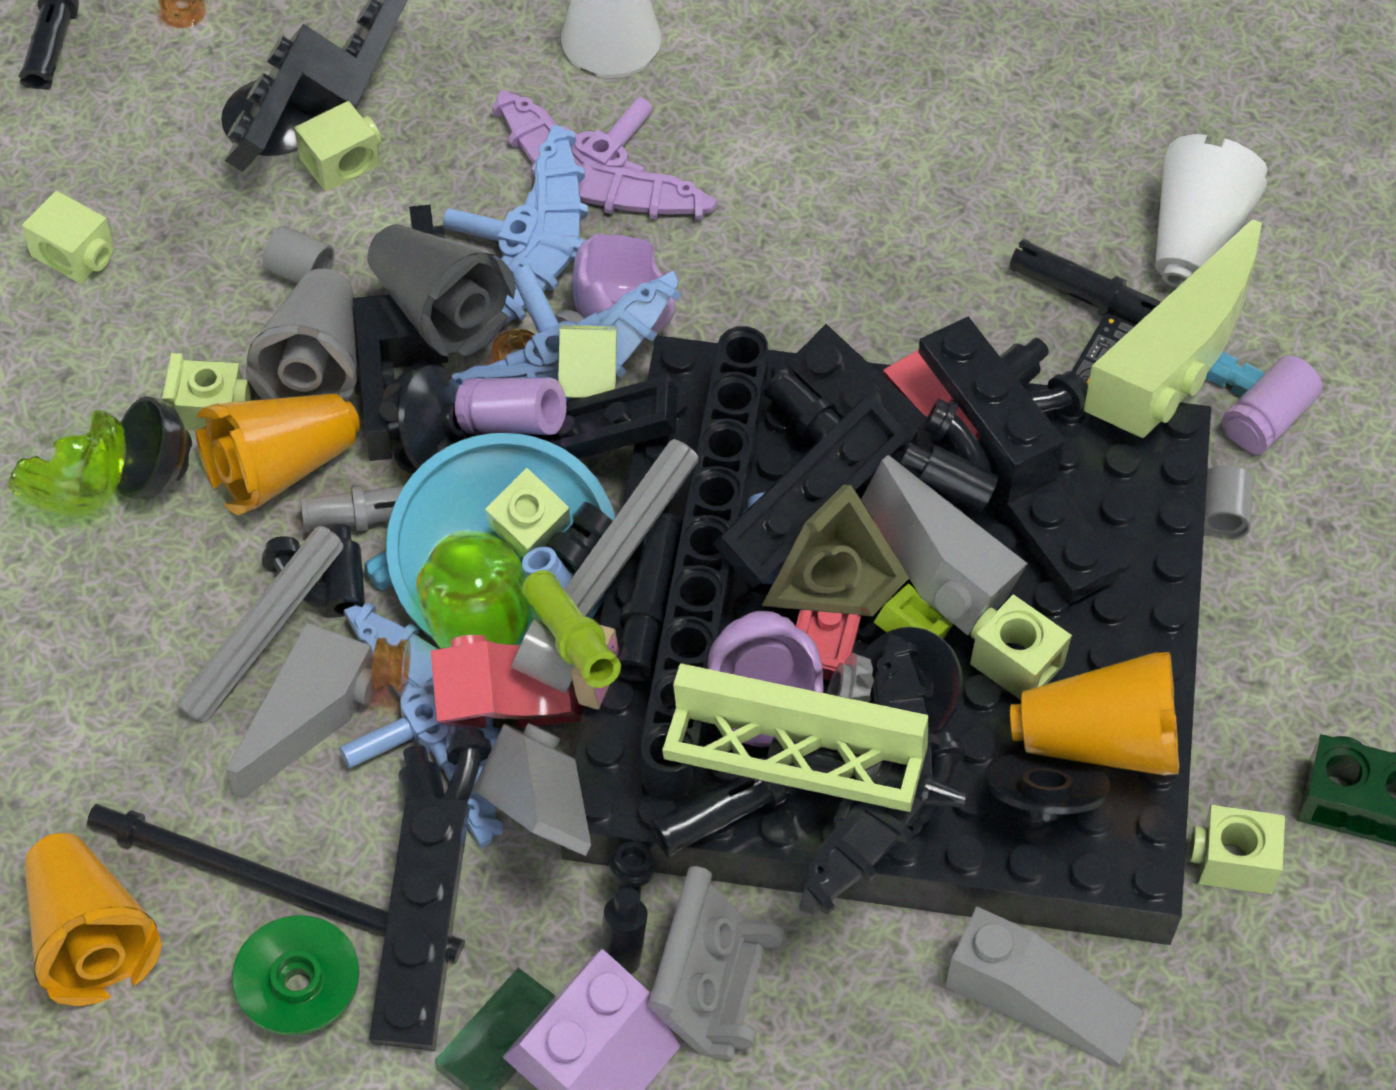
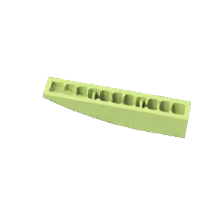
[1084,219,1262,438]

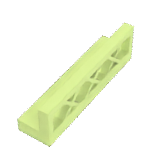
[663,663,928,812]

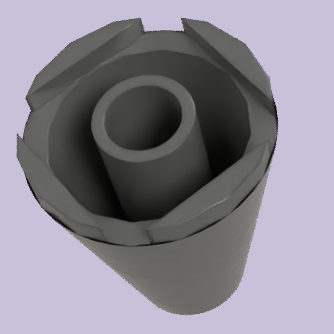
[367,224,516,357]

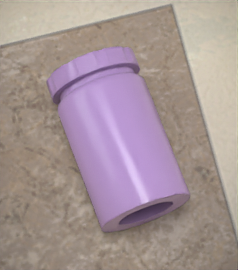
[1221,355,1323,455]
[455,378,567,435]

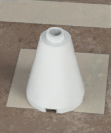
[561,0,661,79]
[1155,134,1269,288]

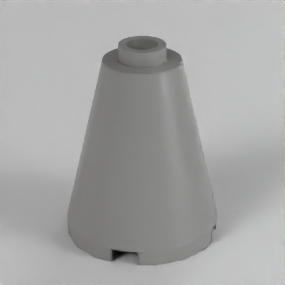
[246,269,357,401]

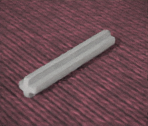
[541,439,699,622]
[178,526,343,723]

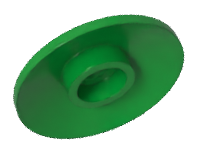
[232,915,360,1036]

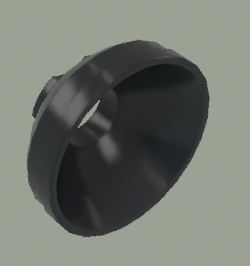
[111,396,192,500]

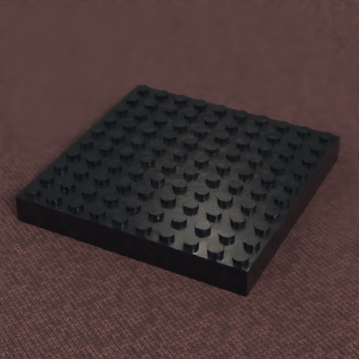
[561,335,1211,945]

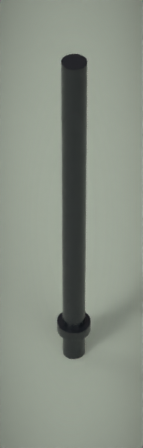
[87,804,465,963]

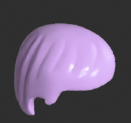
[572,234,676,338]
[707,611,823,748]

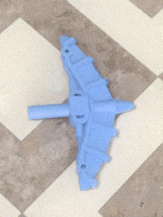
[443,124,588,348]
[452,263,682,402]
[339,603,503,849]

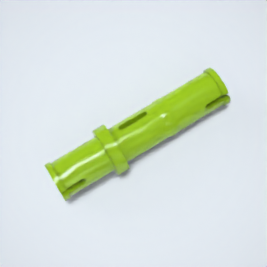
[522,570,621,688]

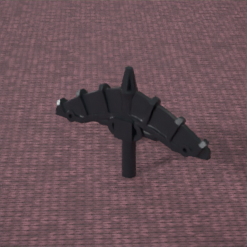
[768,634,967,914]

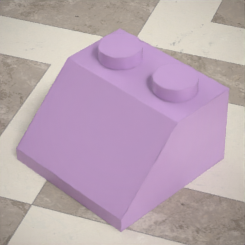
[503,949,680,1090]

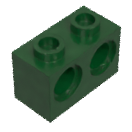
[1297,734,1396,847]

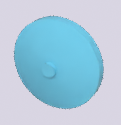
[386,433,615,648]

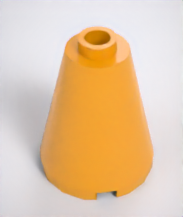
[196,393,360,515]
[1010,652,1179,776]
[24,833,162,1006]

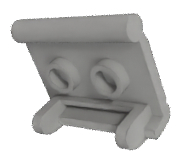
[647,866,785,1060]

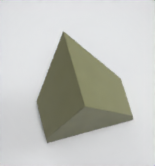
[762,485,909,616]

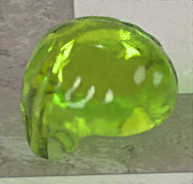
[7,409,126,517]
[416,530,530,649]

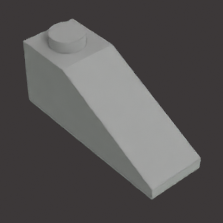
[861,455,1028,635]
[226,623,379,799]
[473,723,591,856]
[945,907,1143,1067]

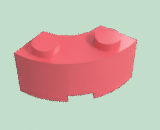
[431,635,584,728]

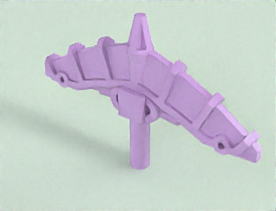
[492,89,717,220]

